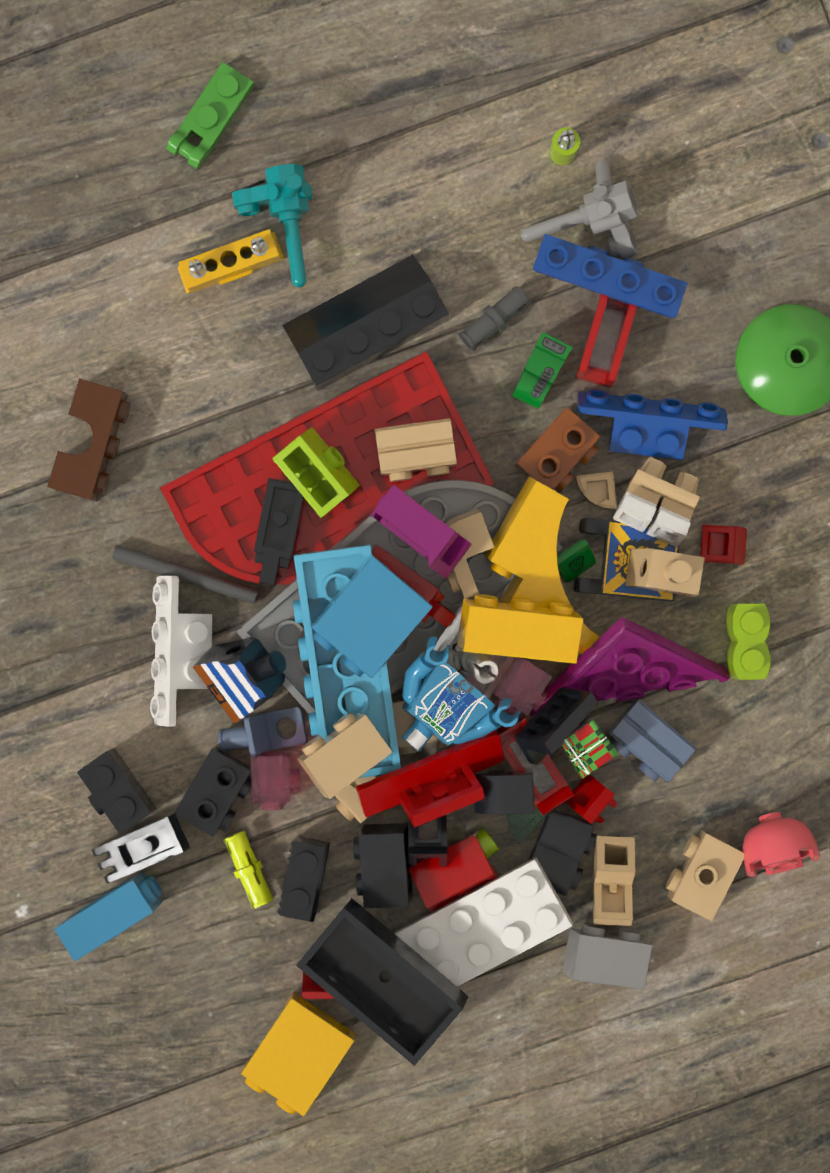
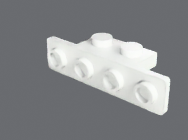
[150,576,212,727]

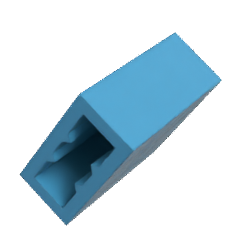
[312,554,432,678]

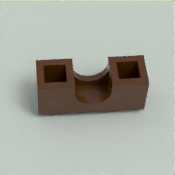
[47,378,131,502]

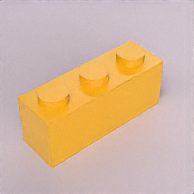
[457,594,583,664]

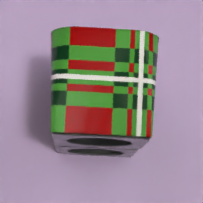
[561,720,619,779]

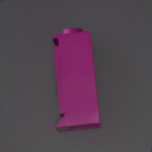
[370,485,472,579]

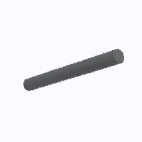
[112,545,259,604]

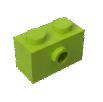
[272,427,360,518]

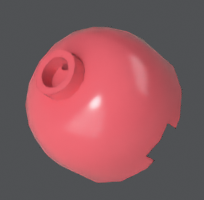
[741,812,821,877]

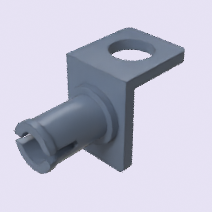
[218,707,308,756]

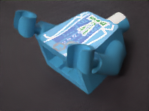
[402,637,521,752]

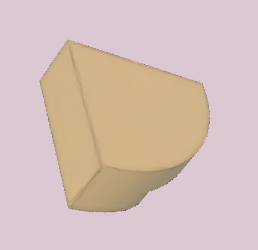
[575,471,617,509]

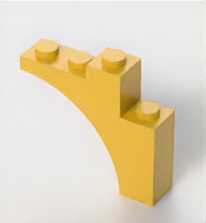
[484,476,601,654]

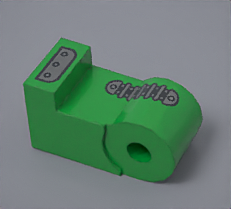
[512,332,572,409]

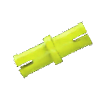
[223,830,274,909]

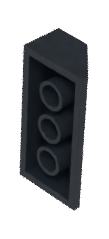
[282,255,449,391]

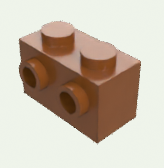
[515,407,600,493]

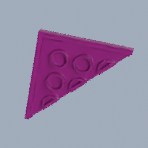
[528,617,730,716]

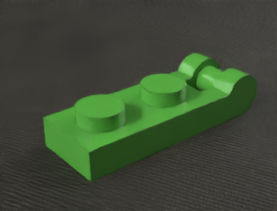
[166,62,255,170]

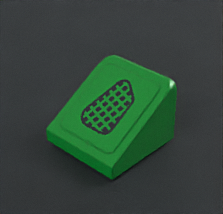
[557,539,596,582]

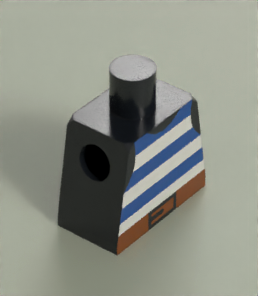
[193,637,286,723]

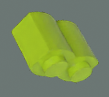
[726,603,771,680]

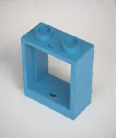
[54,871,163,962]

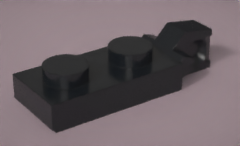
[254,478,304,586]

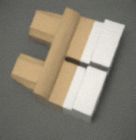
[612,457,700,547]

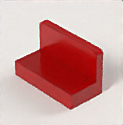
[409,835,499,912]

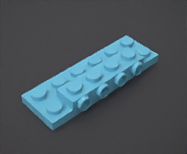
[293,544,401,778]

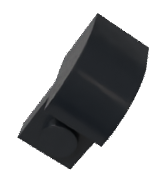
[474,770,535,814]

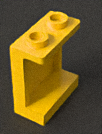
[241,992,356,1117]

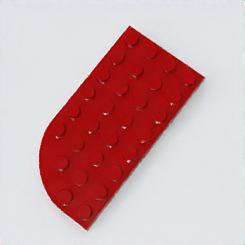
[160,351,495,585]

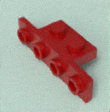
[356,731,504,828]

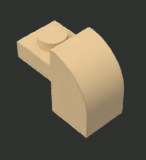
[445,509,495,599]
[592,836,636,926]

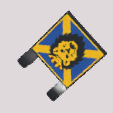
[573,518,679,602]

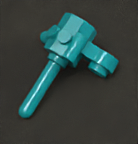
[232,164,312,288]

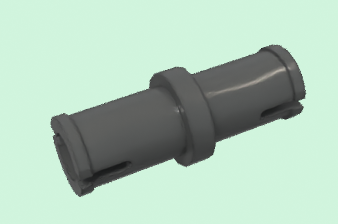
[458,286,530,352]

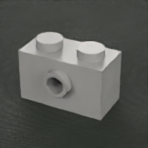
[562,924,652,990]

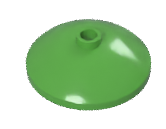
[735,304,830,416]

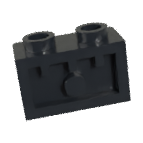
[514,687,598,765]

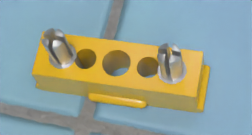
[177,229,284,294]

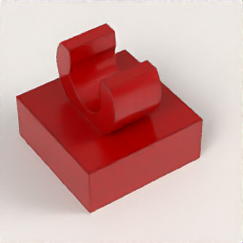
[565,774,617,824]

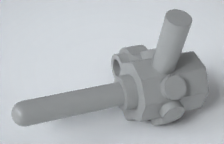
[520,160,640,258]

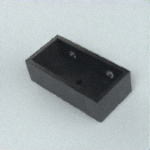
[296,898,469,1066]

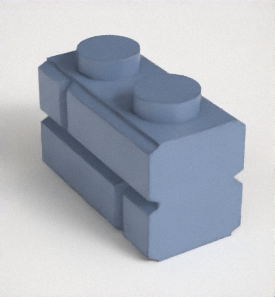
[607,698,696,783]

